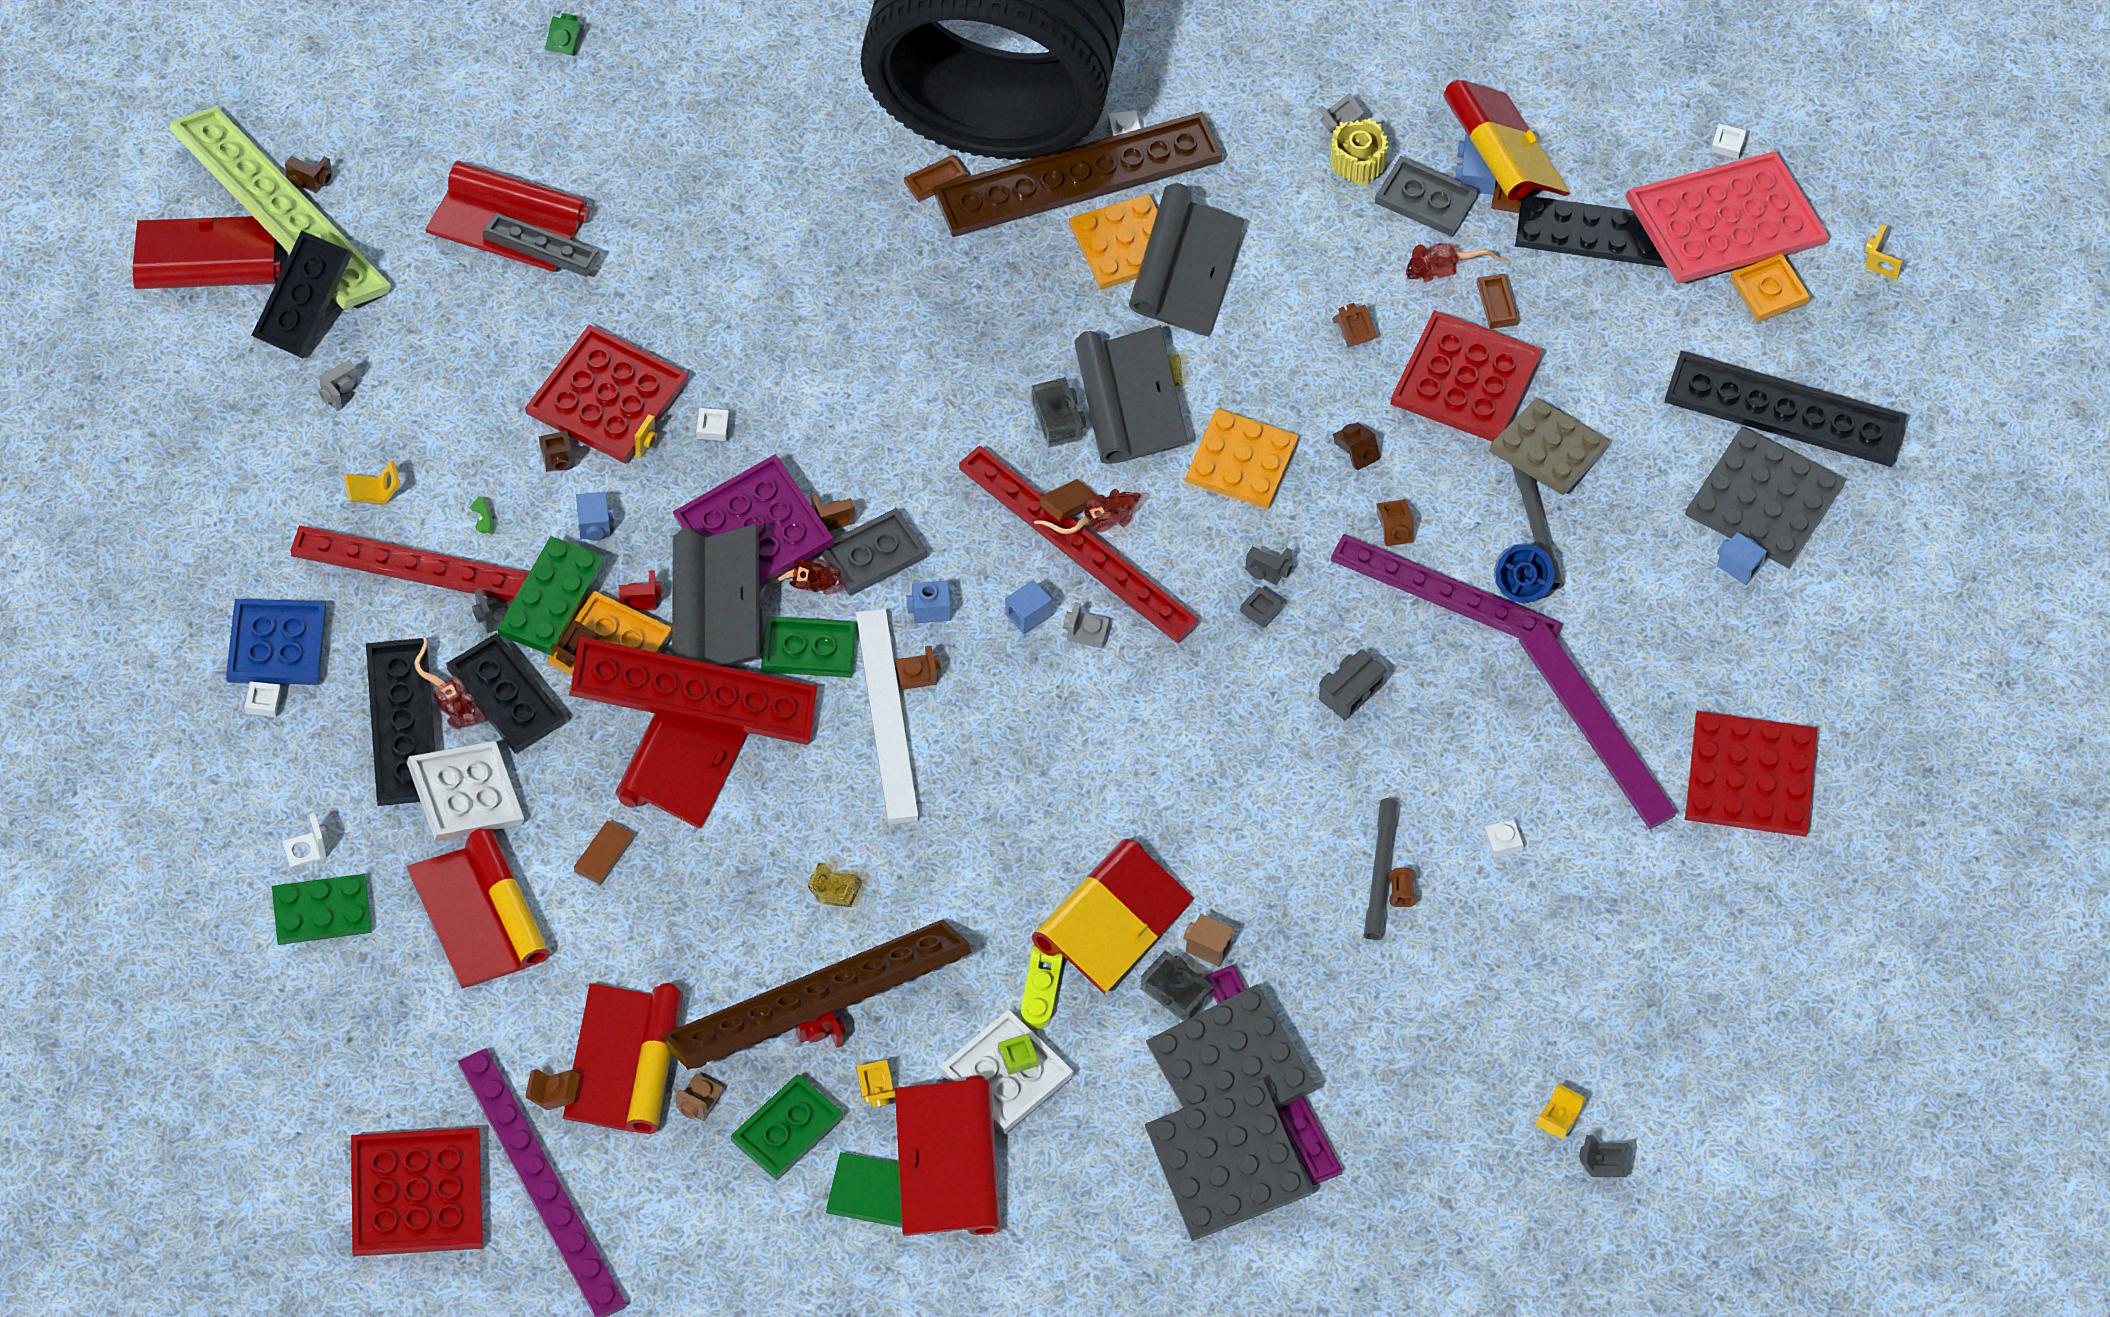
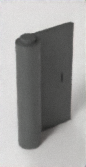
[1129,183,1245,337]
[1074,325,1188,464]
[672,524,759,667]

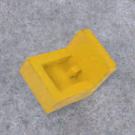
[855,1060,895,1108]
[1535,1084,1585,1140]

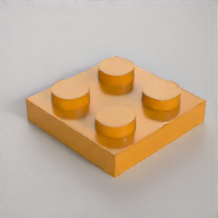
[1730,253,1810,322]

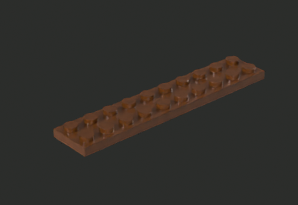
[933,112,1222,237]
[662,919,971,1070]

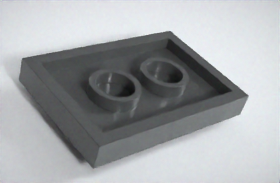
[1375,156,1478,237]
[820,508,927,596]

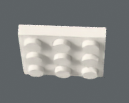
[407,741,524,841]
[939,1009,1074,1135]

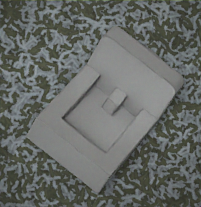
[1318,93,1368,133]

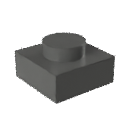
[1240,586,1283,628]

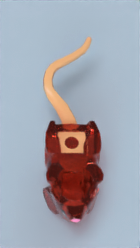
[1406,243,1507,283]
[1034,489,1141,534]
[768,560,841,595]
[415,637,476,730]

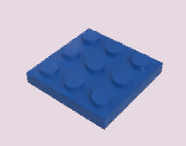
[226,599,326,685]

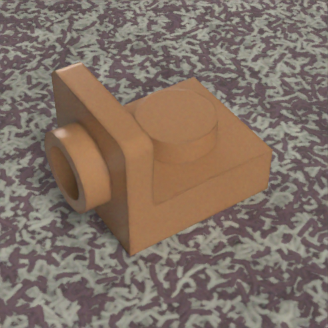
[676,1073,724,1121]

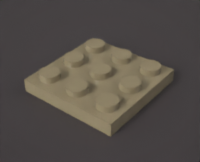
[1489,397,1610,495]

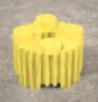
[1330,118,1389,185]

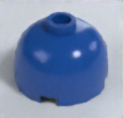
[1494,543,1555,604]

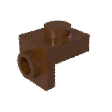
[285,156,333,193]
[1333,422,1381,470]
[538,431,575,472]
[551,620,602,667]

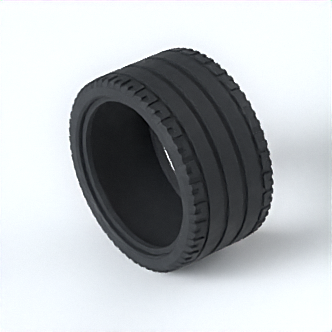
[861,0,1125,160]

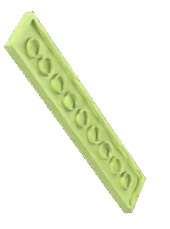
[169,106,391,309]

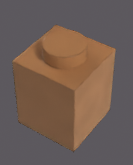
[1183,914,1234,967]

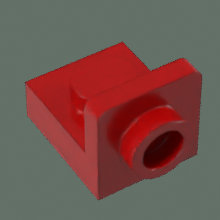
[619,570,662,611]
[796,1011,846,1049]

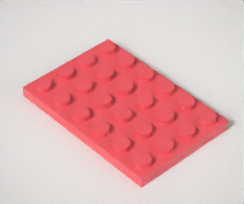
[1625,151,1829,284]

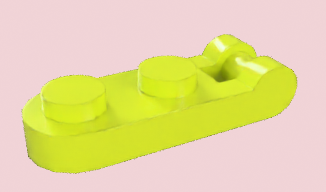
[1021,945,1063,1029]

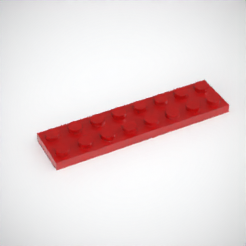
[569,636,817,745]

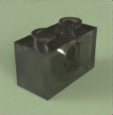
[1031,377,1086,448]
[1140,950,1214,1021]

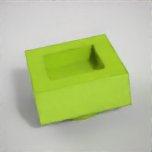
[998,1034,1039,1075]

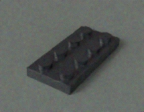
[251,230,353,359]
[446,633,566,754]

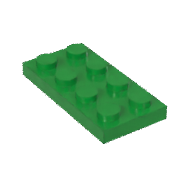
[497,536,605,656]

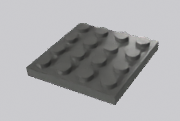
[1685,427,1846,569]
[1146,984,1317,1110]
[1145,1078,1311,1241]

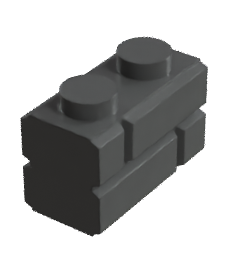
[1319,649,1388,721]

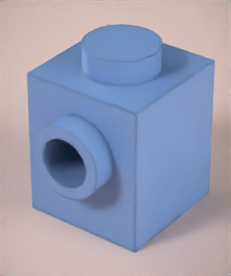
[576,491,615,541]
[1717,532,1767,585]
[1005,579,1053,634]
[906,580,951,624]

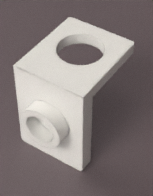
[283,813,329,868]

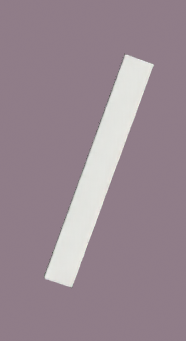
[856,609,918,825]

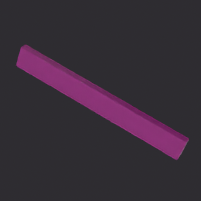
[1331,534,1562,639]
[1519,624,1676,830]
[1205,965,1343,1186]

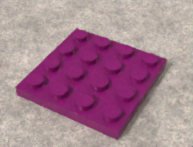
[673,454,835,587]

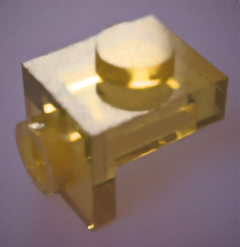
[808,862,863,907]

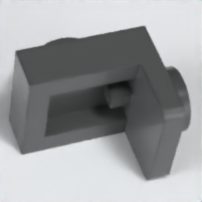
[1245,546,1294,585]
[1579,1135,1633,1177]

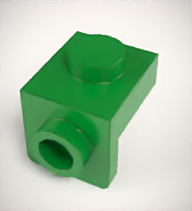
[545,13,584,56]

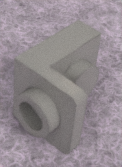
[318,360,358,411]
[1063,602,1110,649]

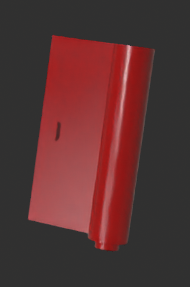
[425,160,590,272]
[133,216,281,289]
[615,713,747,829]
[895,1075,1000,1236]

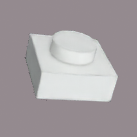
[1108,110,1141,136]
[1711,124,1746,159]
[696,408,729,441]
[244,682,281,717]
[1484,819,1523,857]

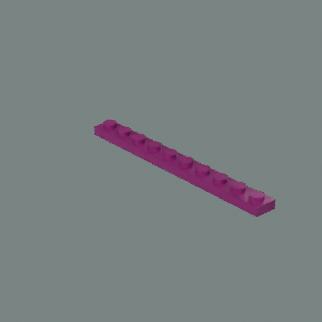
[458,1048,626,1317]

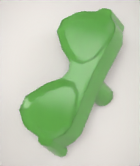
[470,496,495,534]

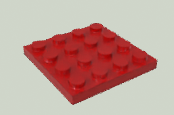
[1390,310,1542,442]
[525,324,689,464]
[1685,711,1817,837]
[351,1128,483,1256]

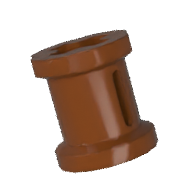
[1388,868,1417,907]

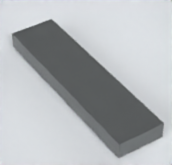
[483,213,600,277]

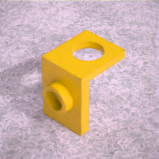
[1864,224,1903,280]
[633,414,657,458]
[344,461,400,505]

